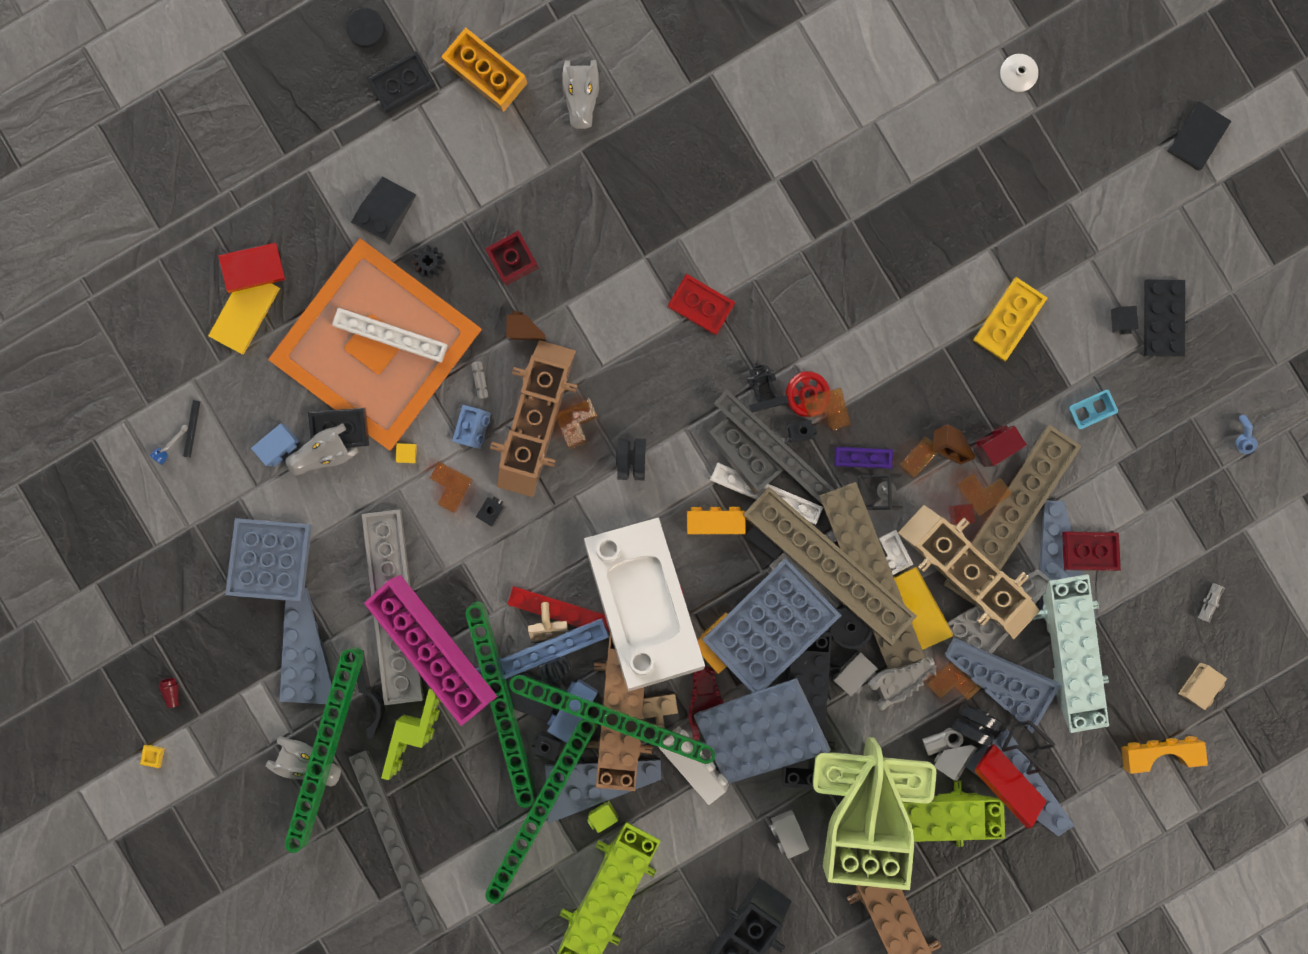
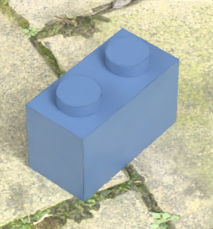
[251,423,300,467]

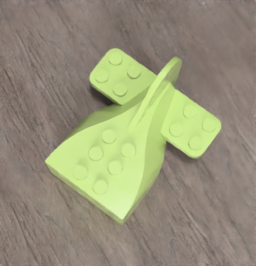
[813,737,936,890]

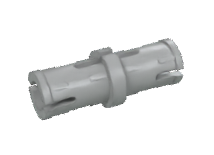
[1198,583,1225,623]

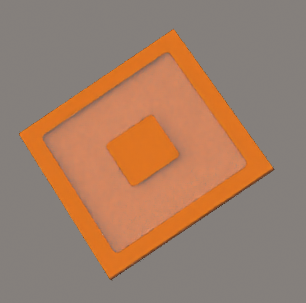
[268,238,482,451]

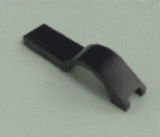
[352,650,385,739]

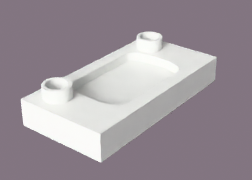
[584,517,705,692]

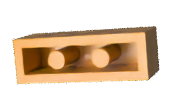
[687,507,745,534]

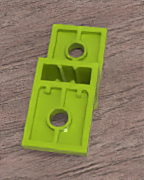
[381,688,441,780]

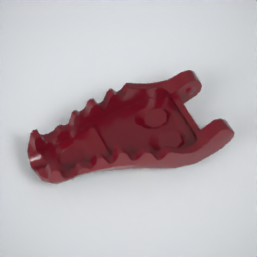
[689,666,723,740]

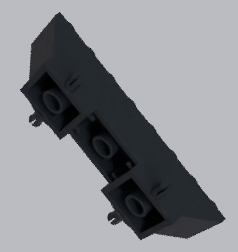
[782,632,840,789]
[707,878,791,954]

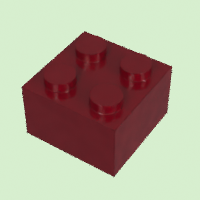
[485,230,539,286]
[972,425,1027,467]

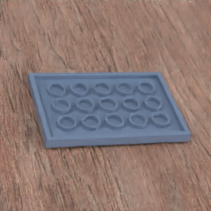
[702,558,842,693]
[694,678,831,784]

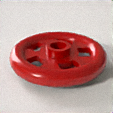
[786,371,830,417]

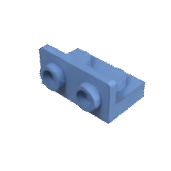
[452,405,491,449]

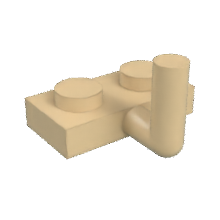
[528,602,569,642]
[642,693,678,728]

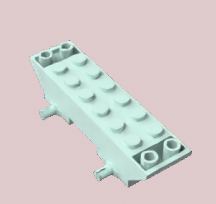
[1033,574,1109,733]

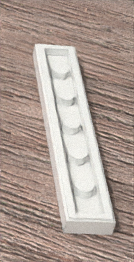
[332,308,448,363]
[710,462,823,525]

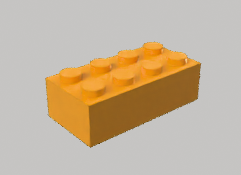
[441,27,527,113]

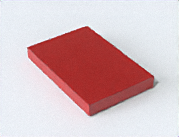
[218,243,286,293]
[667,274,736,336]

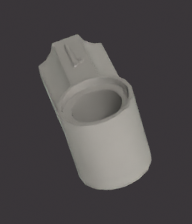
[922,728,963,756]

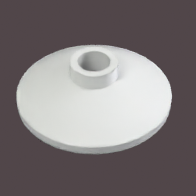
[1000,54,1038,92]

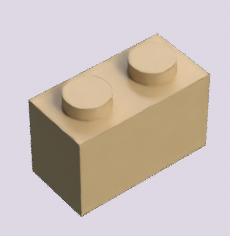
[1178,663,1227,710]

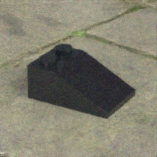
[351,176,416,245]

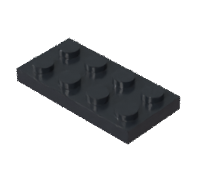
[1144,279,1186,357]

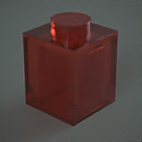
[949,504,975,525]

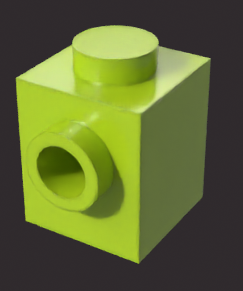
[587,800,619,833]

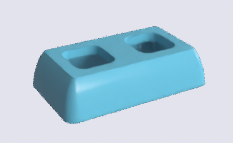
[1069,390,1118,429]

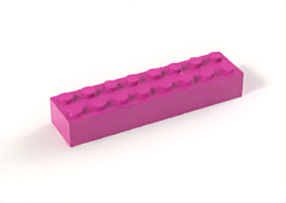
[364,575,498,726]

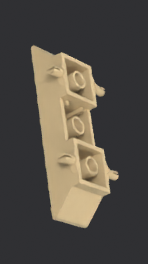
[898,505,1040,639]

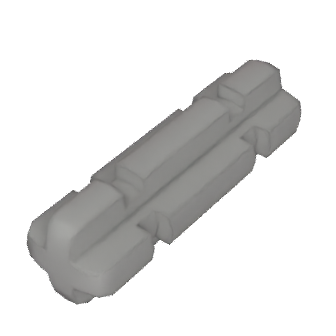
[471,361,488,399]

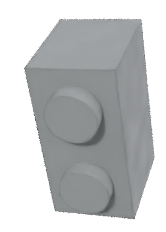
[832,650,877,696]
[770,810,809,859]

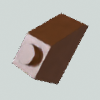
[506,311,546,341]
[933,424,975,465]

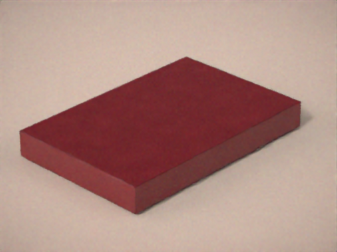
[1062,531,1121,571]

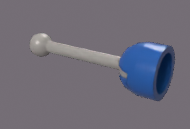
[150,425,188,465]

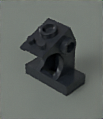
[747,365,789,413]

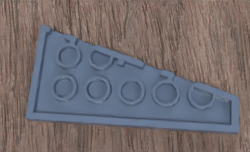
[1037,500,1096,618]
[279,587,333,704]
[945,638,1060,733]
[966,729,1074,836]
[545,759,661,824]

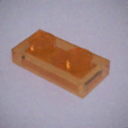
[899,437,937,478]

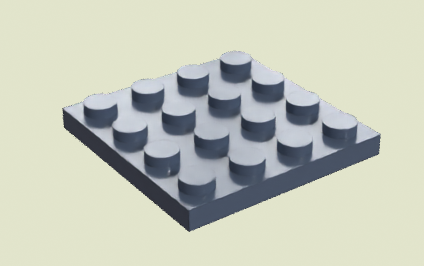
[225,518,312,602]

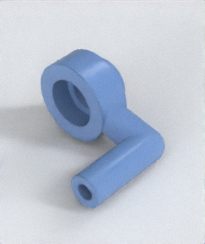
[1235,415,1258,454]

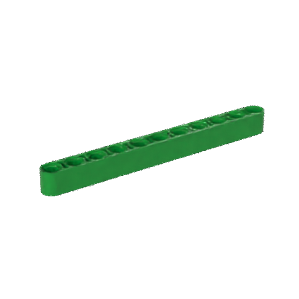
[466,601,536,808]
[285,647,364,853]
[510,675,715,764]
[485,716,598,904]

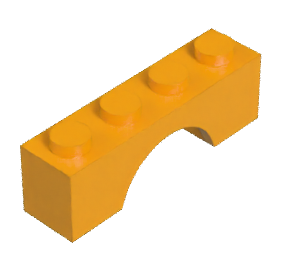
[1121,736,1208,774]

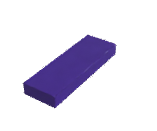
[834,447,893,469]

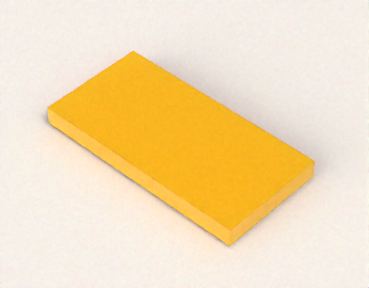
[973,277,1047,362]
[208,283,280,355]
[894,567,954,650]

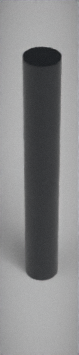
[183,400,201,458]

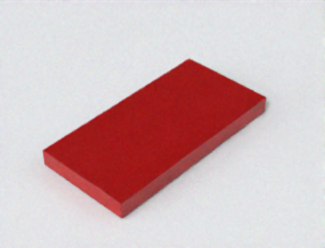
[974,744,1046,829]

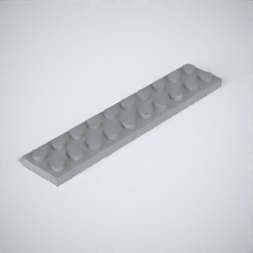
[362,509,424,705]

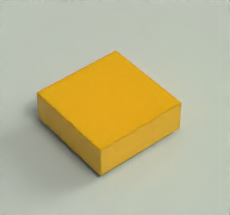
[396,443,417,463]
[140,744,165,768]

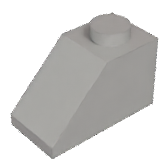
[934,745,977,781]

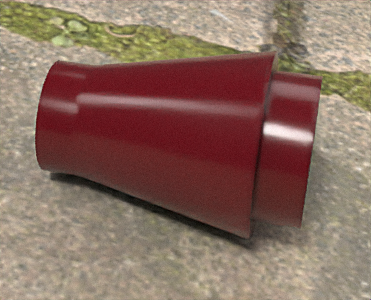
[159,678,179,708]

